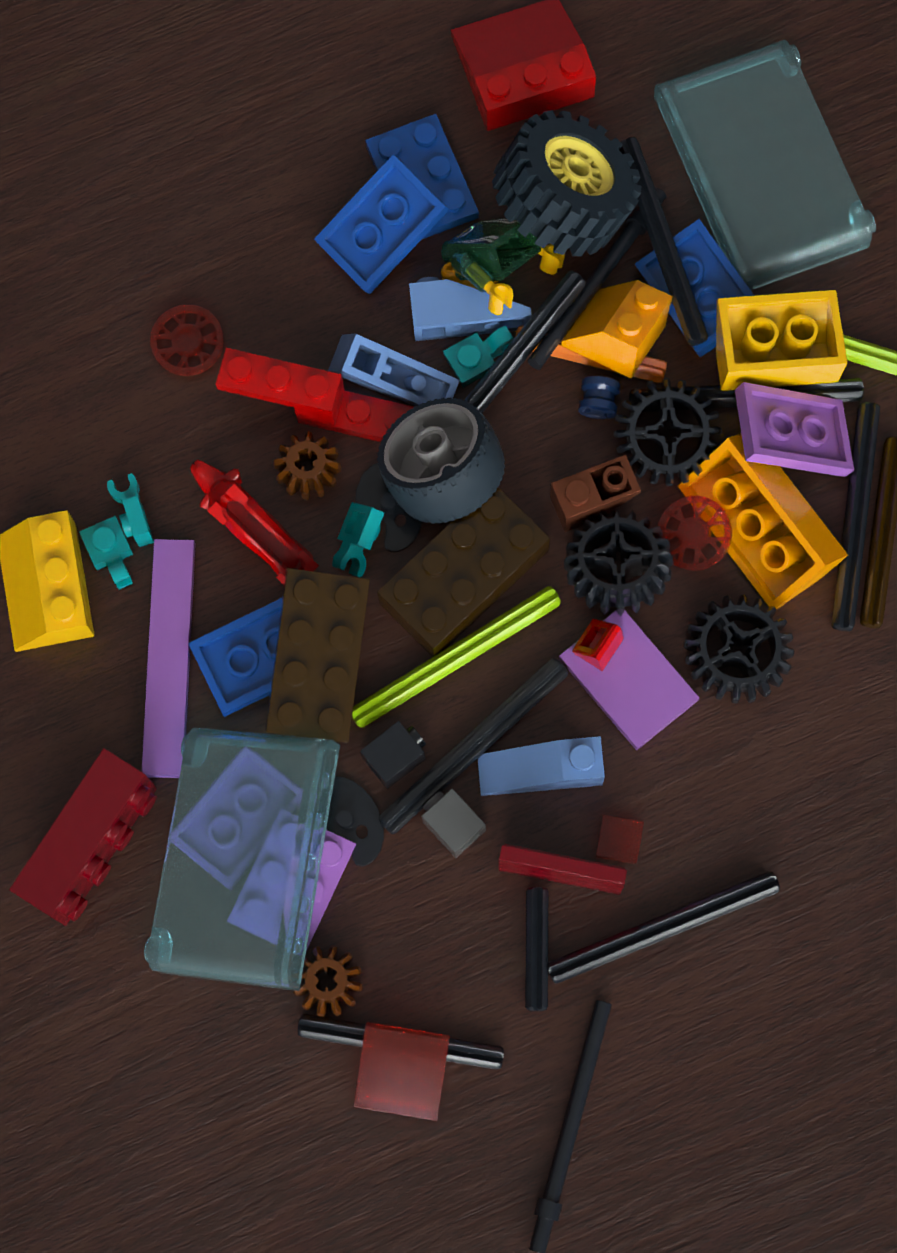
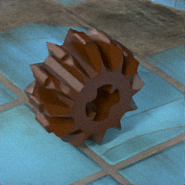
[273,431,341,501]
[292,945,363,1017]

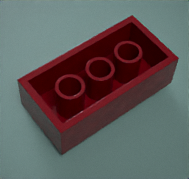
[9,748,157,926]

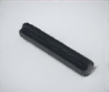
[525,887,549,1011]

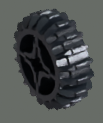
[613,378,722,486]
[564,509,673,617]
[684,594,795,704]

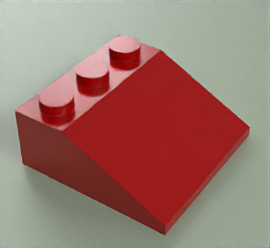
[451,0,596,131]

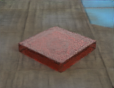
[354,1022,450,1121]

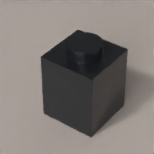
[360,721,426,790]

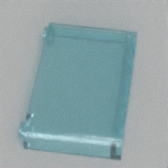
[654,40,876,290]
[144,727,340,991]

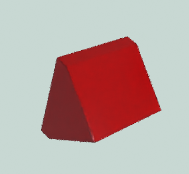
[572,619,624,671]

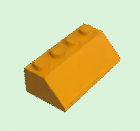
[678,433,848,610]

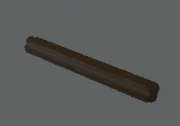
[860,436,897,628]

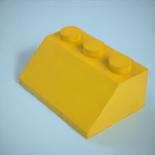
[716,290,847,391]
[0,510,95,652]

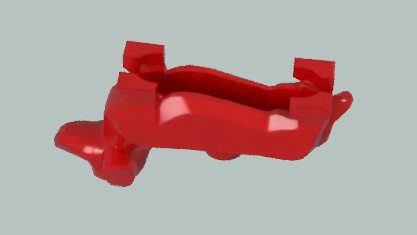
[190,460,319,585]

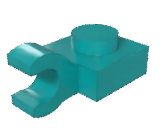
[443,326,514,388]
[107,473,154,547]
[332,502,384,577]
[79,515,133,590]

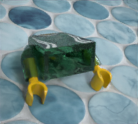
[441,218,565,315]

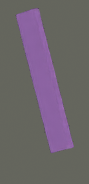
[142,539,196,778]

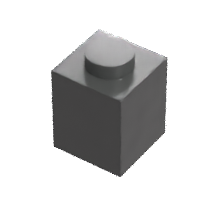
[422,789,486,858]

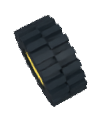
[492,110,641,256]

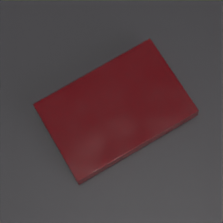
[499,843,627,895]

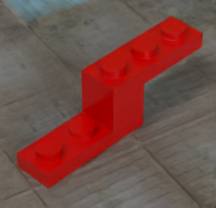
[216,348,413,442]

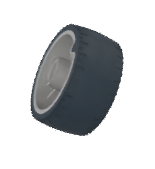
[377,398,505,523]

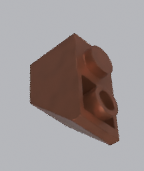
[550,455,641,532]

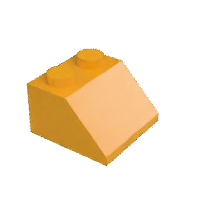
[561,280,672,378]

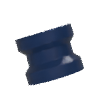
[578,376,621,419]

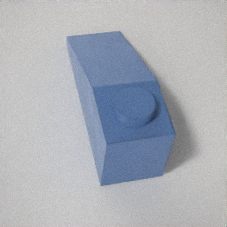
[409,277,531,341]
[328,334,460,406]
[478,736,605,796]

